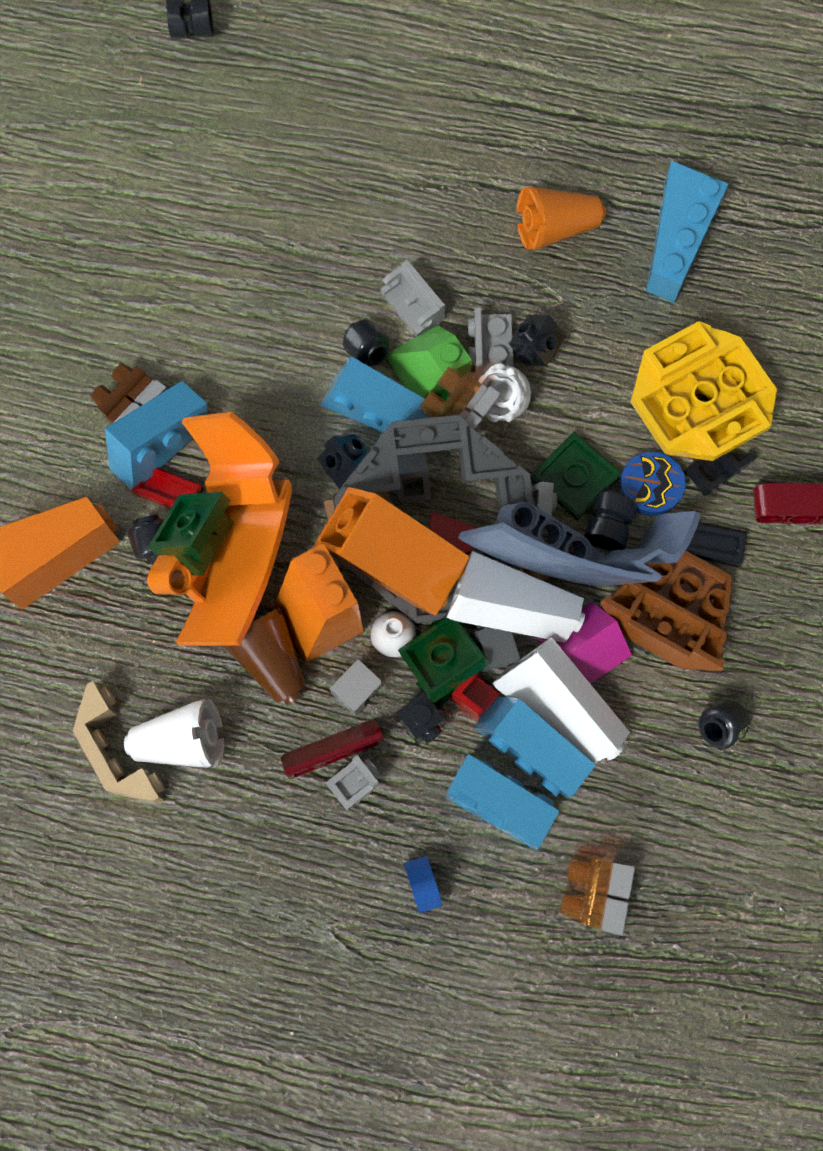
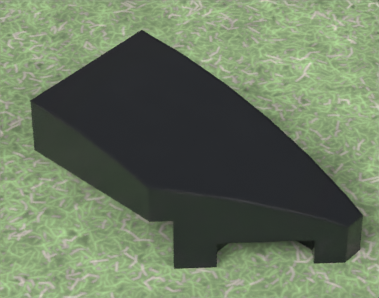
[685,452,757,496]

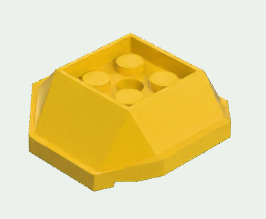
[630,321,777,461]

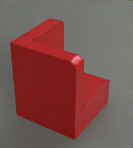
[451,672,499,722]

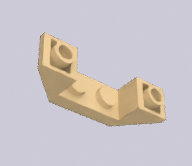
[73,681,165,805]

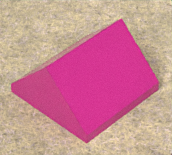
[538,602,632,684]

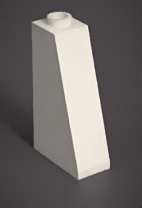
[447,551,585,643]
[493,637,630,764]

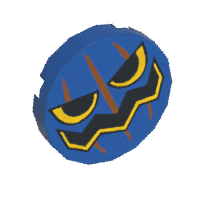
[620,452,686,516]

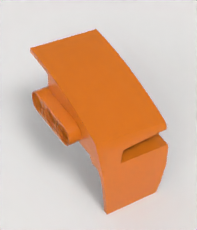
[147,412,292,646]

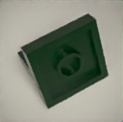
[148,492,234,575]

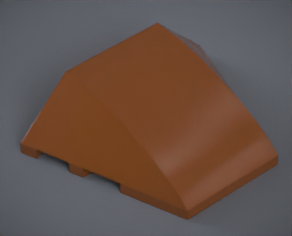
[600,551,732,671]

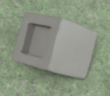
[330,659,382,717]

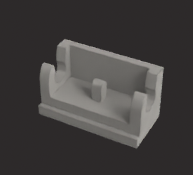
[380,260,445,337]

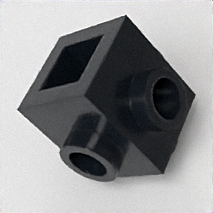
[509,315,566,366]
[317,434,368,489]

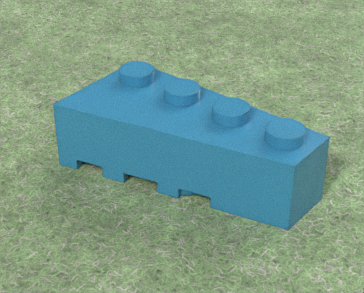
[646,161,728,303]

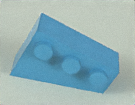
[320,356,435,433]
[105,381,208,489]
[474,696,596,798]
[446,754,559,851]

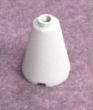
[124,699,224,768]

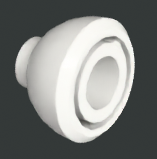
[370,611,417,657]

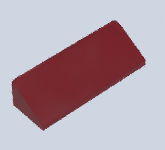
[281,720,384,780]

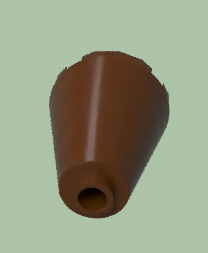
[224,608,306,706]

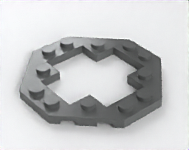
[333,415,534,623]

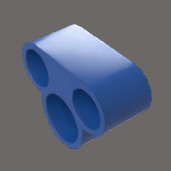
[404,855,443,914]

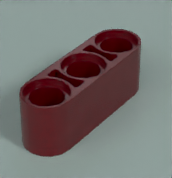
[753,483,823,524]

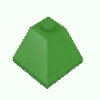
[385,325,472,400]

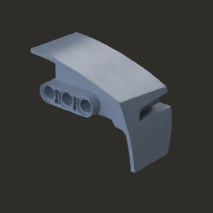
[458,502,701,586]

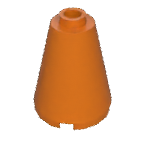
[517,186,606,250]

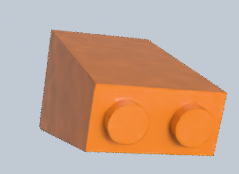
[314,487,470,616]
[0,497,120,610]
[274,543,364,664]

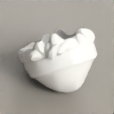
[472,363,531,423]

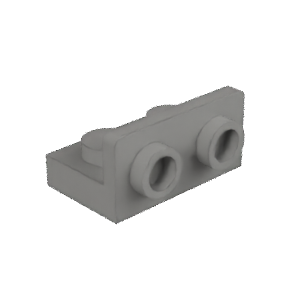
[468,307,513,378]

